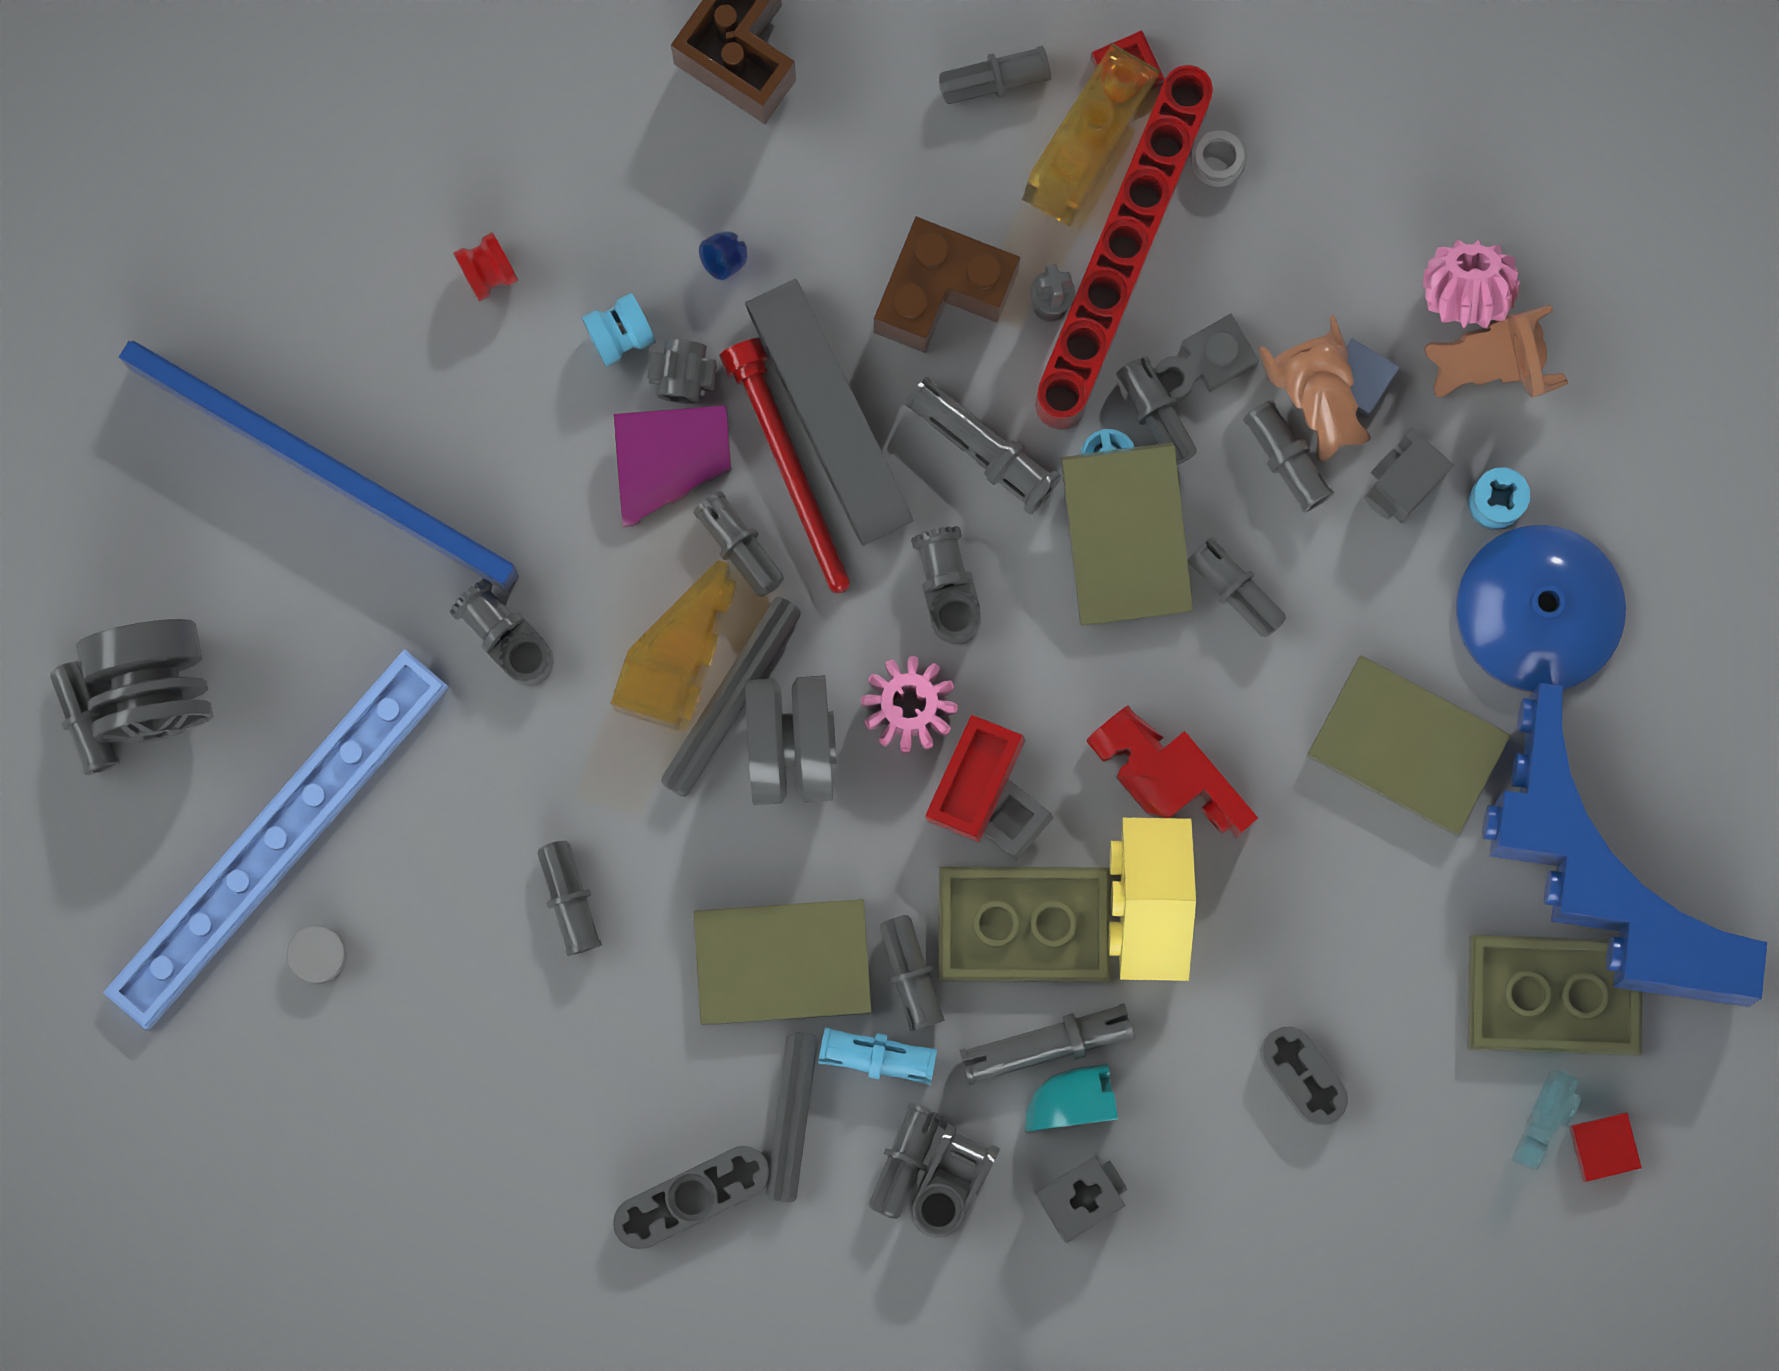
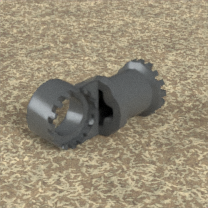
[911,526,981,644]
[450,579,554,686]

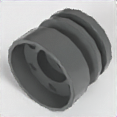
[76,619,214,743]

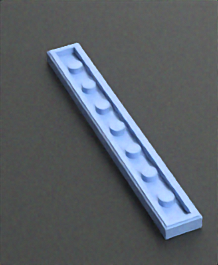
[103,649,449,1031]

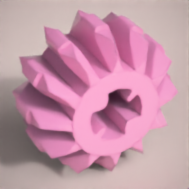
[1423,239,1520,329]
[861,656,958,754]

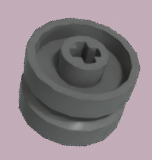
[745,675,837,805]

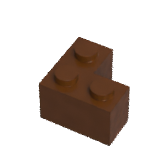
[671,0,796,124]
[874,216,1020,353]

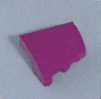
[614,406,732,527]

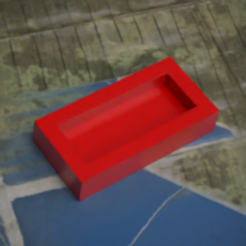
[925,714,1025,842]

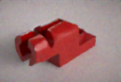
[1086,705,1258,838]

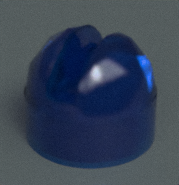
[699,231,748,280]

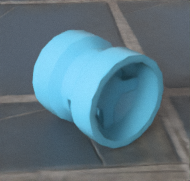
[581,292,656,367]

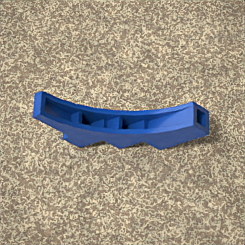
[1482,683,1767,1007]

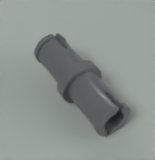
[1243,400,1334,513]

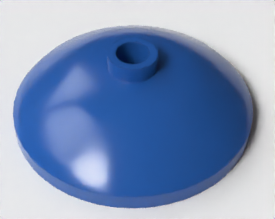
[1456,525,1626,692]

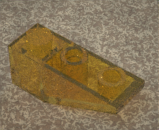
[1022,44,1160,227]
[610,560,737,731]

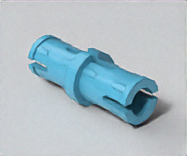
[818,1027,937,1085]

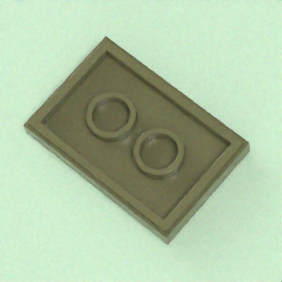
[1061,442,1193,626]
[1307,655,1511,836]
[939,867,1110,982]
[694,899,872,1025]
[1467,935,1642,1056]

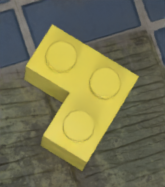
[1108,817,1196,981]

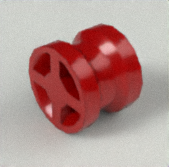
[453,232,518,302]

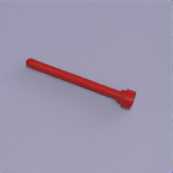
[719,337,850,593]

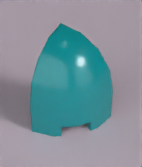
[1025,1064,1118,1132]

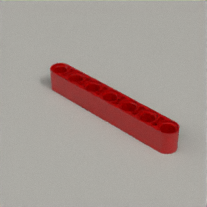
[1035,65,1213,430]

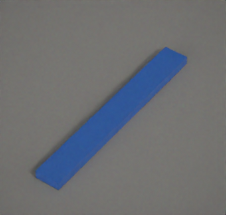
[119,340,519,593]

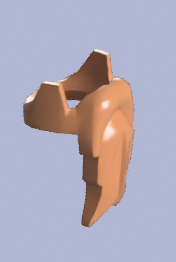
[1424,305,1568,398]
[1258,315,1371,461]

